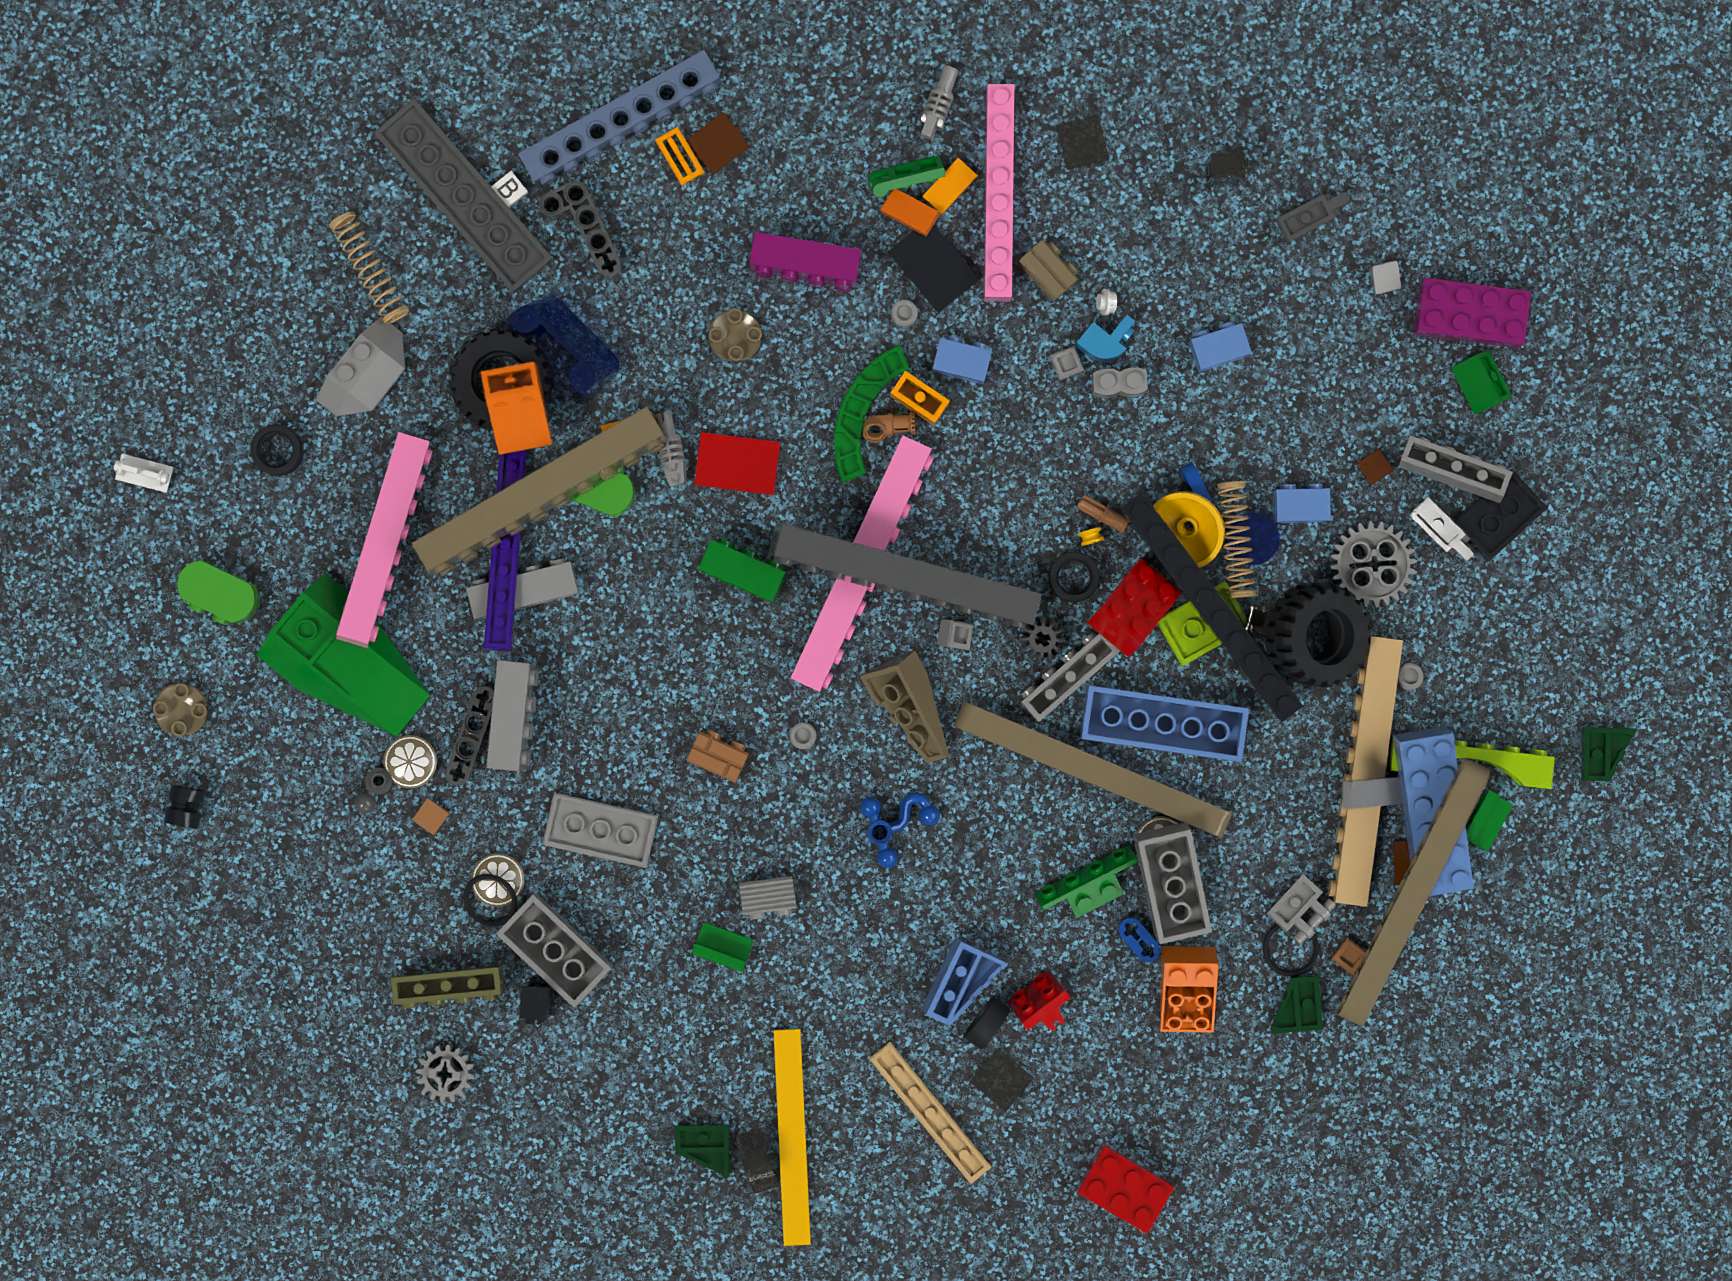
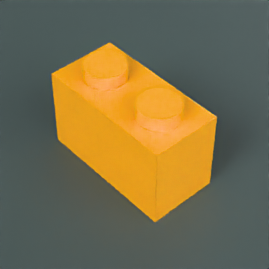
[890,371,950,426]

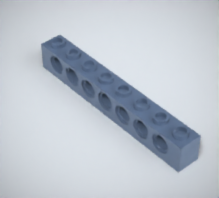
[518,50,721,186]

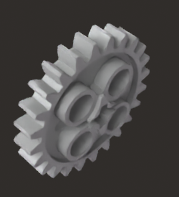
[1329,521,1417,608]

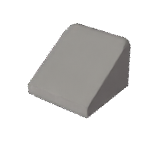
[1369,260,1401,295]
[937,619,973,650]

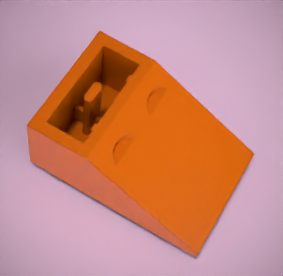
[481,362,552,455]
[1160,946,1219,1033]

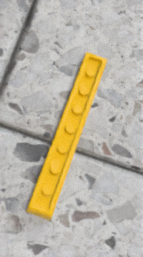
[774,1028,811,1246]

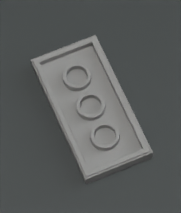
[542,792,659,868]

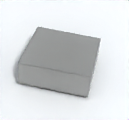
[1049,346,1084,381]

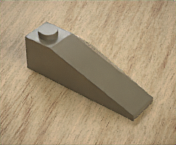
[860,651,949,763]

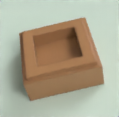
[412,798,450,835]
[1330,937,1366,975]

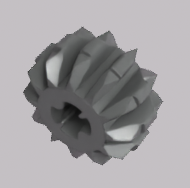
[1019,617,1065,663]

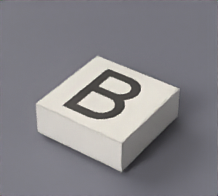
[491,171,528,208]

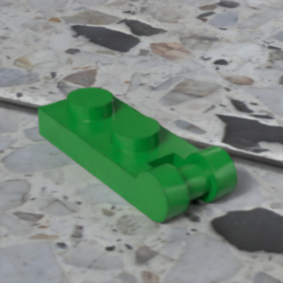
[868,155,946,197]

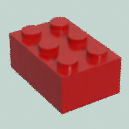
[1087,558,1182,658]
[1075,1142,1175,1234]

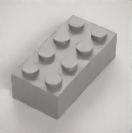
[486,660,539,771]
[1133,823,1212,944]
[496,893,614,1008]

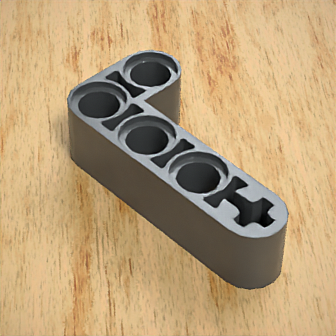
[539,181,623,281]

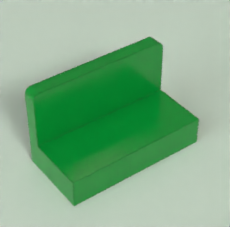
[1452,349,1512,414]
[1465,789,1513,851]
[691,922,753,972]

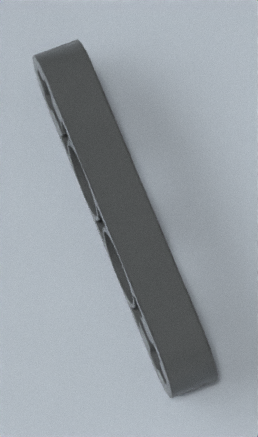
[446,686,494,786]

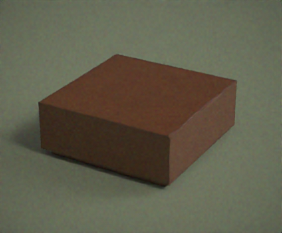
[1356,449,1394,486]

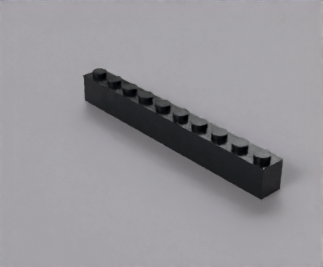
[1118,491,1303,722]

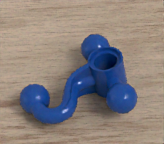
[860,792,940,868]

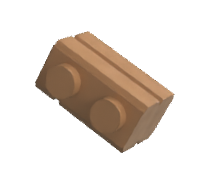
[687,729,749,783]

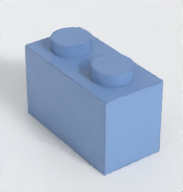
[1189,321,1252,373]
[932,335,992,385]
[1273,484,1331,523]

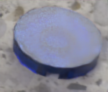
[1226,513,1280,565]

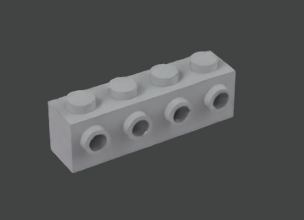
[1398,436,1513,503]
[1020,631,1120,722]

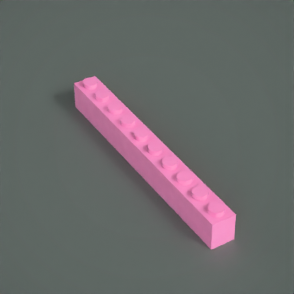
[791,436,934,692]

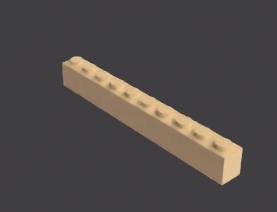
[1328,636,1403,907]

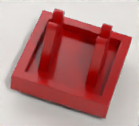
[1007,969,1071,1031]

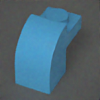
[1075,315,1135,362]

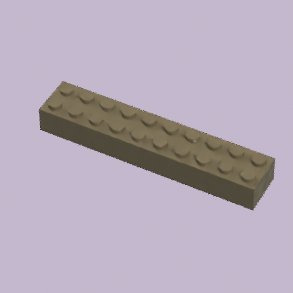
[411,407,667,576]

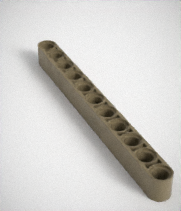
[953,701,1232,838]
[1337,758,1490,1026]

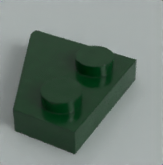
[1581,727,1636,781]
[1270,975,1323,1034]
[675,1124,730,1177]

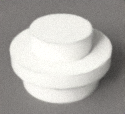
[1096,289,1117,316]

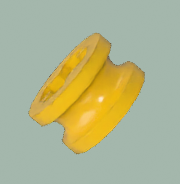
[1078,527,1104,546]

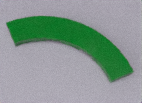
[834,345,910,484]

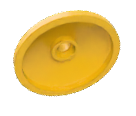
[1153,491,1225,568]

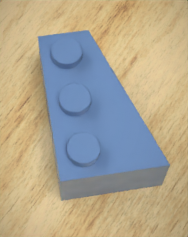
[921,937,1008,1026]

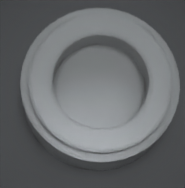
[891,300,918,327]
[1397,663,1424,690]
[790,723,816,749]

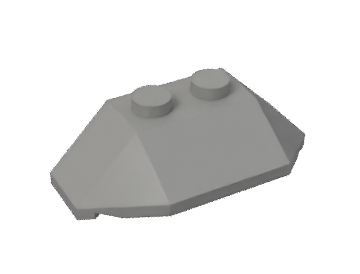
[316,317,406,417]

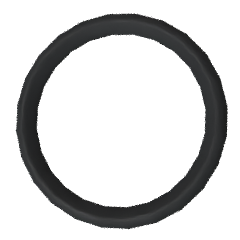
[463,874,518,927]
[1262,924,1319,977]

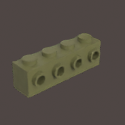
[391,965,505,1008]

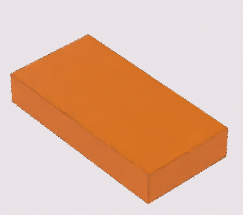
[880,189,940,237]

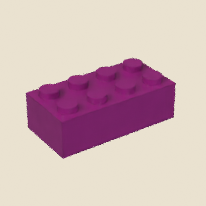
[749,232,861,292]
[1413,278,1531,349]

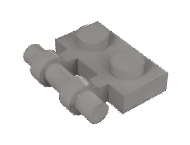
[1266,874,1336,945]

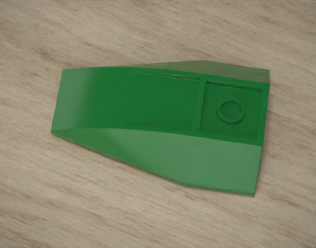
[257,573,431,737]

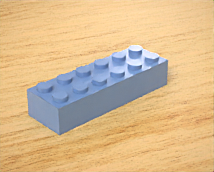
[1080,686,1249,762]
[1393,726,1474,896]

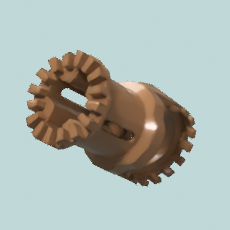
[863,412,916,443]

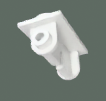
[114,454,174,493]

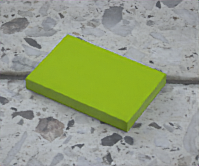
[1157,581,1251,667]

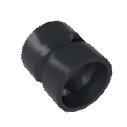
[164,785,206,829]

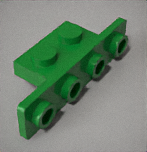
[1034,846,1138,918]

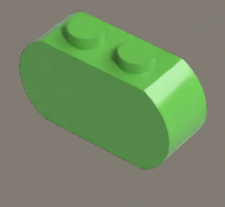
[570,468,635,517]
[177,561,260,625]

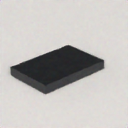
[888,225,979,314]
[1455,469,1548,562]

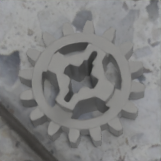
[416,1044,476,1103]

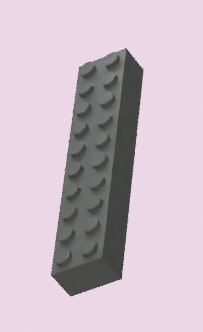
[768,524,1042,628]

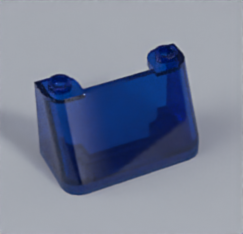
[506,295,620,402]

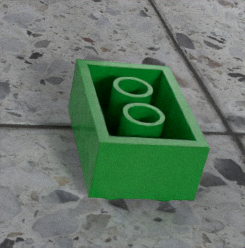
[698,538,787,604]

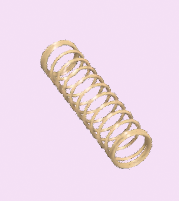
[329,211,409,324]
[1217,481,1257,598]

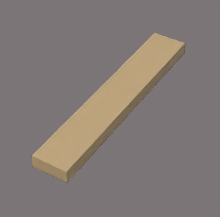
[869,1041,991,1184]

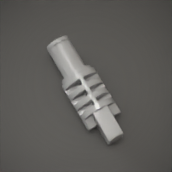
[920,65,959,140]
[655,411,687,486]

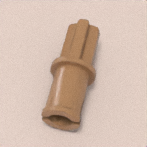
[1077,495,1129,534]

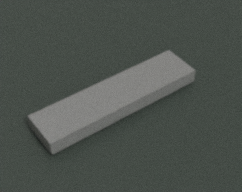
[1342,776,1402,809]

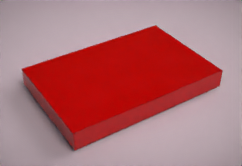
[694,432,780,496]

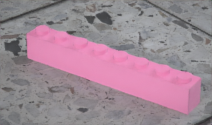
[984,84,1014,302]
[336,432,433,648]

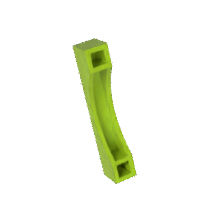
[1387,739,1555,789]

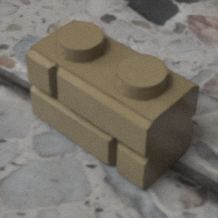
[1018,239,1078,303]

